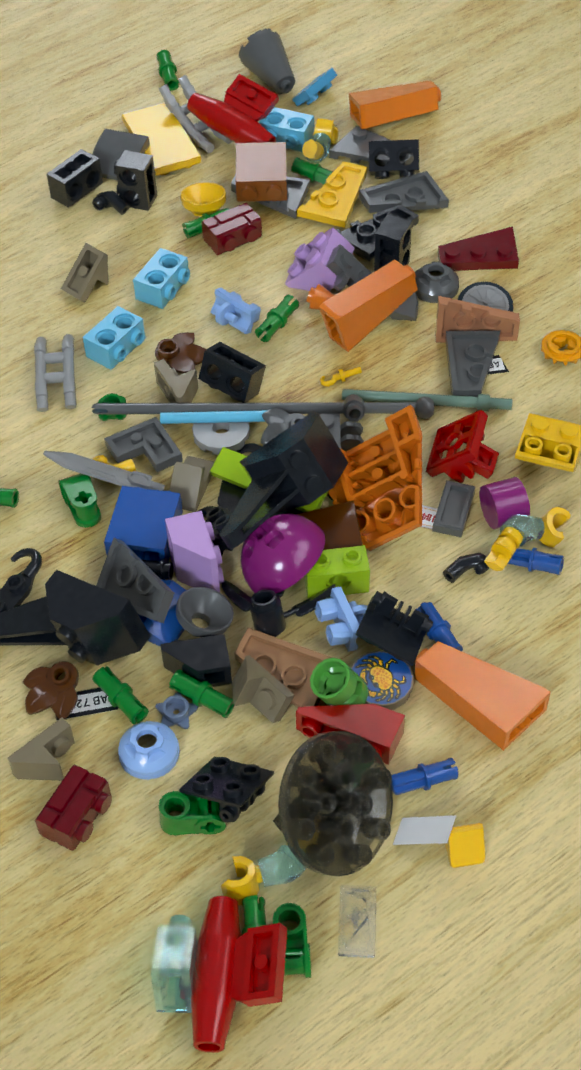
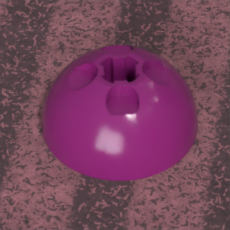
[240,514,325,593]

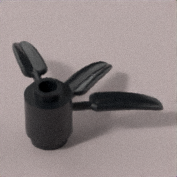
[221,580,336,637]

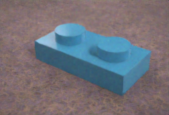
[292,68,337,107]

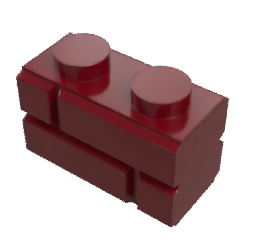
[202,202,262,256]
[35,764,112,851]

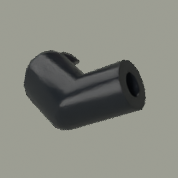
[92,191,130,215]
[443,552,489,583]

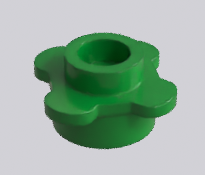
[98,393,127,421]

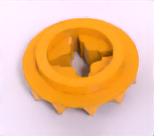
[541,330,581,366]

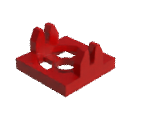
[426,409,488,483]

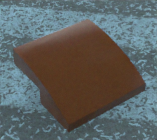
[295,500,363,550]

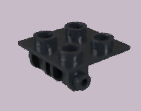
[355,591,433,666]
[179,757,274,823]

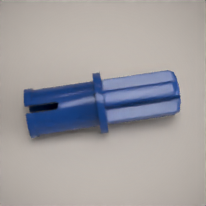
[507,548,564,575]
[417,602,463,651]
[389,758,458,795]

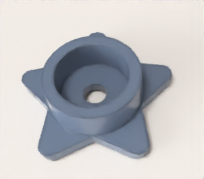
[155,692,198,729]

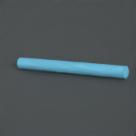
[160,410,268,424]

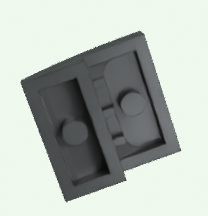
[92,129,150,180]

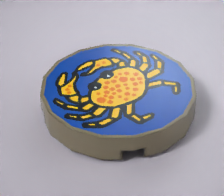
[351,651,414,710]

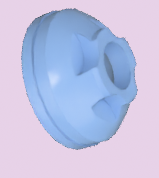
[118,721,180,780]

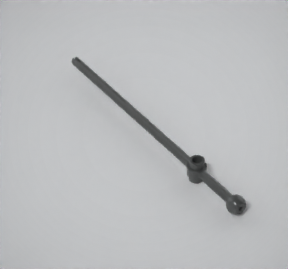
[92,394,434,422]

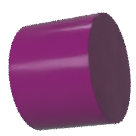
[479,477,530,529]

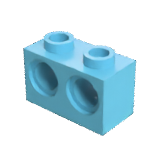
[259,107,314,152]
[133,248,190,309]
[83,306,146,370]

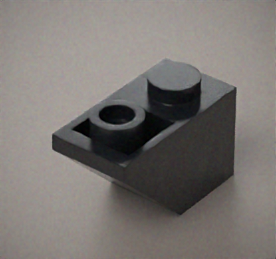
[160,634,232,687]

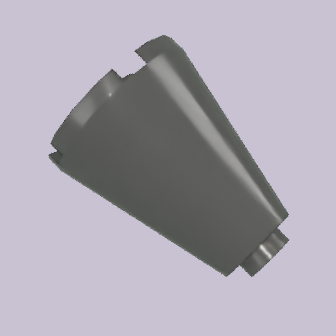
[239,28,295,94]

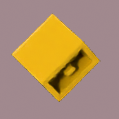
[515,413,581,472]

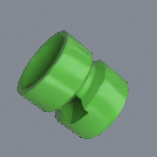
[310,658,368,706]

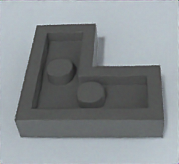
[104,417,183,472]

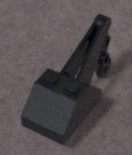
[198,411,348,549]
[0,548,151,665]

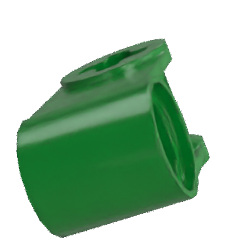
[58,473,101,528]
[159,791,226,836]
[273,903,311,978]

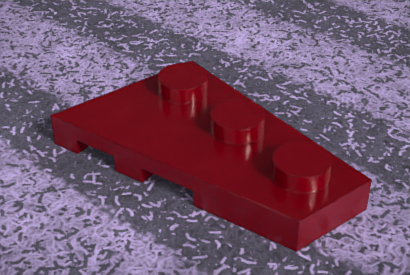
[438,226,519,271]

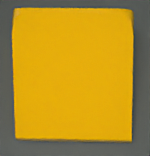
[445,823,485,868]

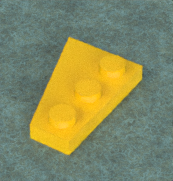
[297,161,367,228]

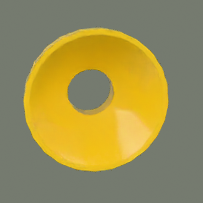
[180,182,226,217]

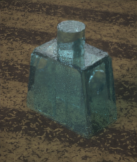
[151,915,197,1013]

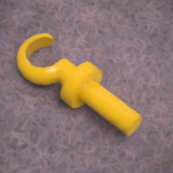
[320,367,362,387]

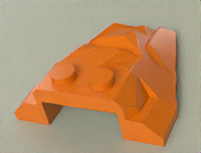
[328,405,422,551]

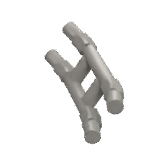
[158,75,232,153]
[34,334,77,412]

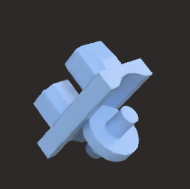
[211,288,261,334]
[315,586,368,652]

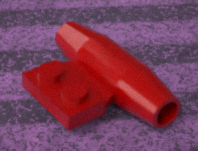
[187,74,279,143]
[191,896,287,1053]

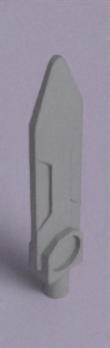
[43,451,165,491]

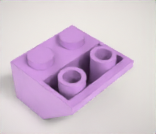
[285,227,355,291]
[165,511,224,593]

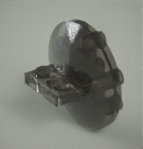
[273,731,393,876]

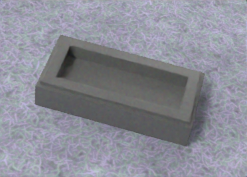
[432,480,476,538]

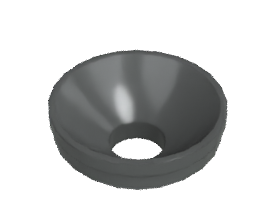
[415,262,459,303]
[176,587,234,638]

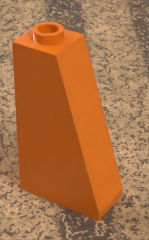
[349,80,441,129]
[319,260,418,352]
[414,641,550,751]

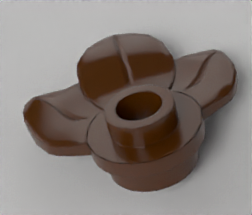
[155,332,206,373]
[23,661,79,720]

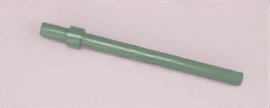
[342,389,512,412]

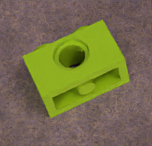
[304,545,370,599]

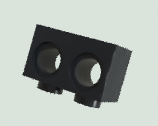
[369,139,420,179]
[47,149,103,208]
[114,150,157,211]
[374,214,412,272]
[198,342,266,403]

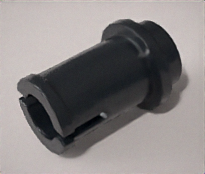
[141,558,174,580]

